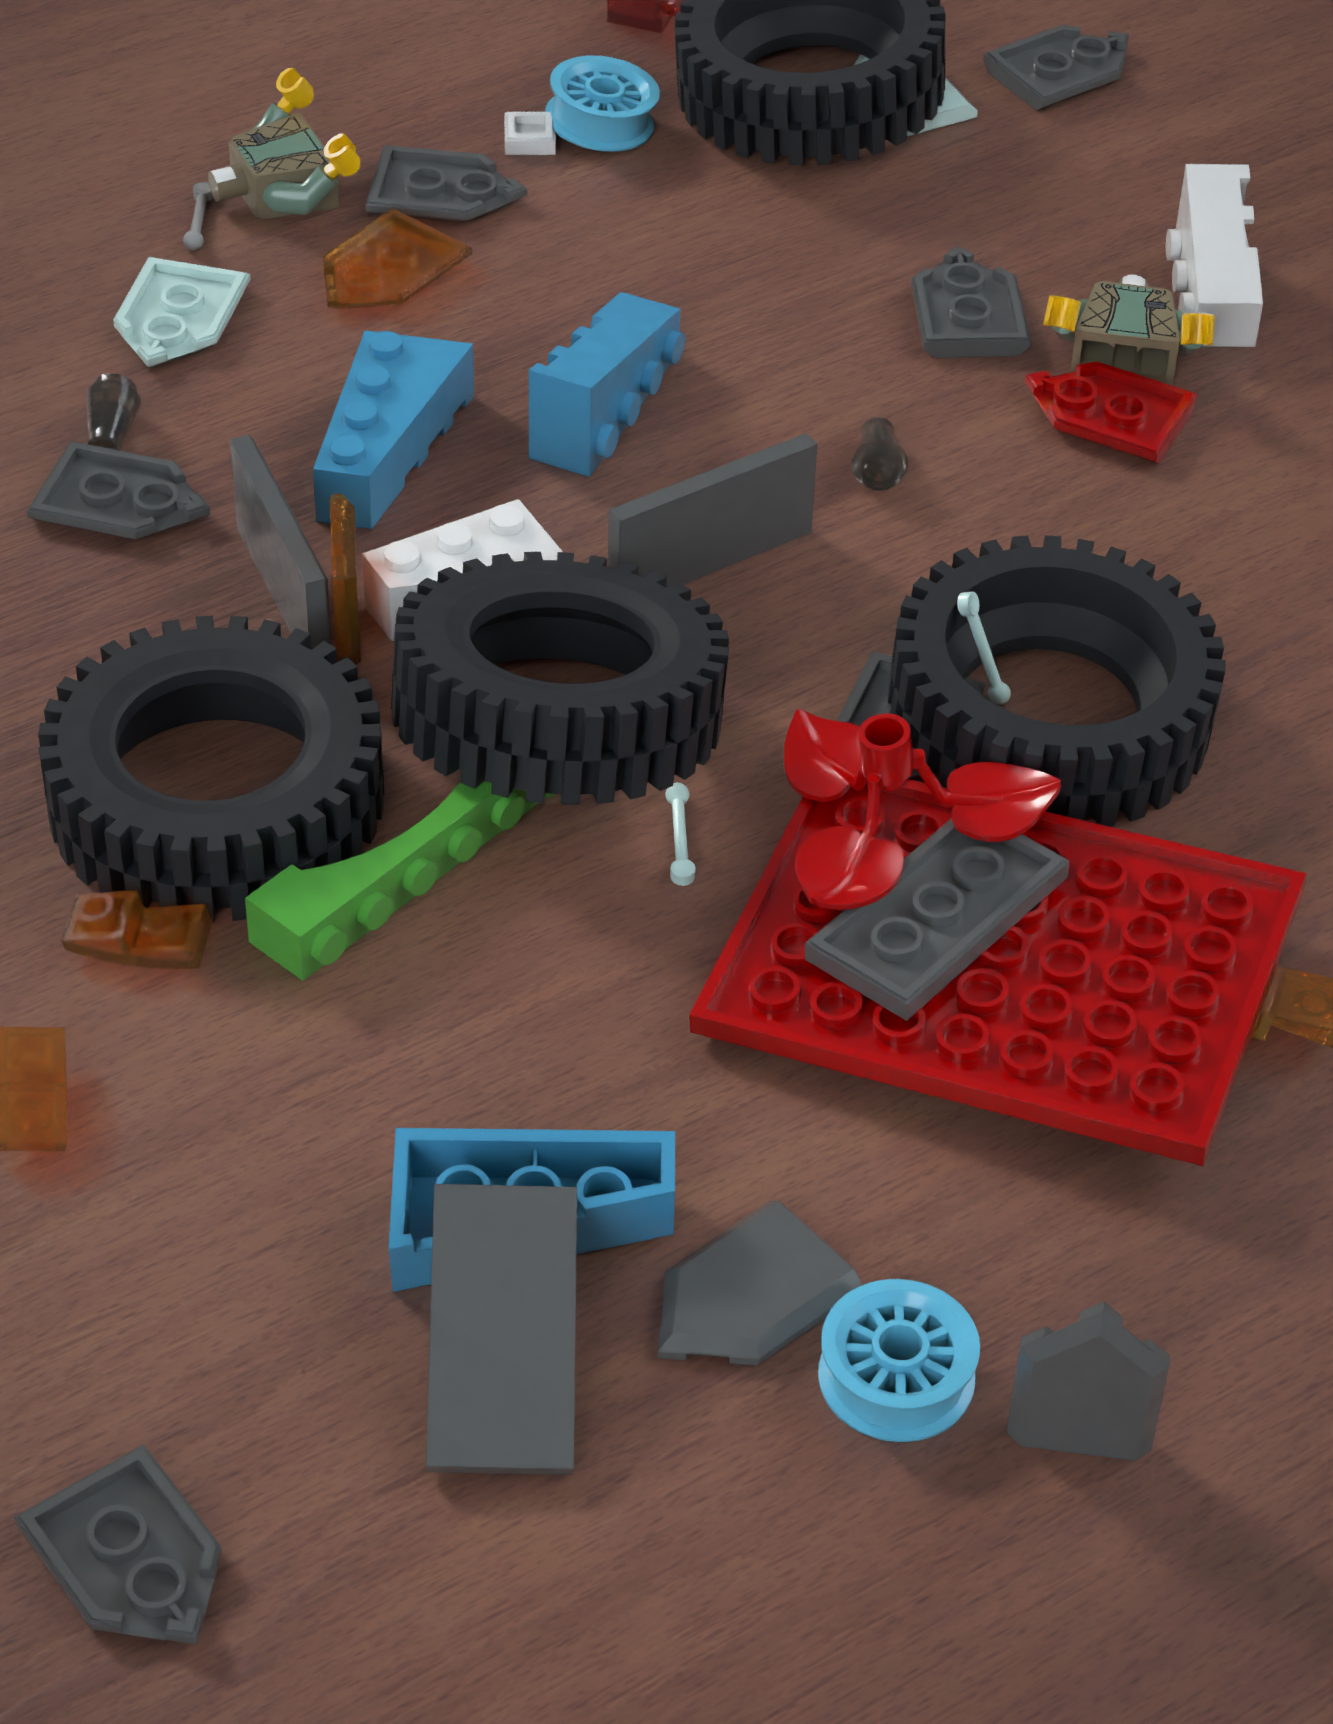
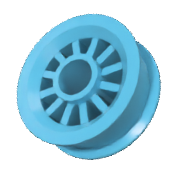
[545,55,660,152]
[818,1279,980,1442]

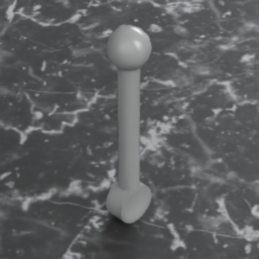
[183,182,214,251]

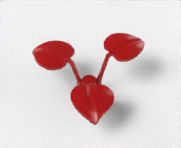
[784,709,1061,910]

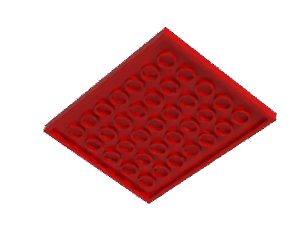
[689,779,1307,1167]

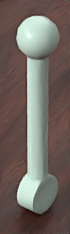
[957,591,1011,705]
[665,782,695,886]

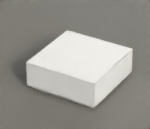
[505,112,555,155]

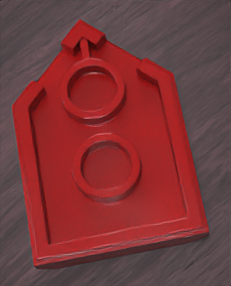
[1025,361,1198,464]

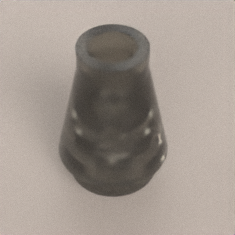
[85,373,141,451]
[852,417,908,491]

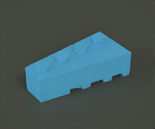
[529,292,685,477]
[313,330,474,529]
[388,1128,675,1292]

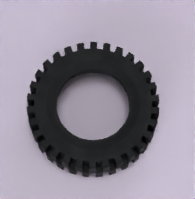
[674,0,946,165]
[887,535,1226,827]
[391,551,730,805]
[38,615,384,923]

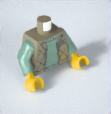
[208,68,361,219]
[1043,275,1215,386]

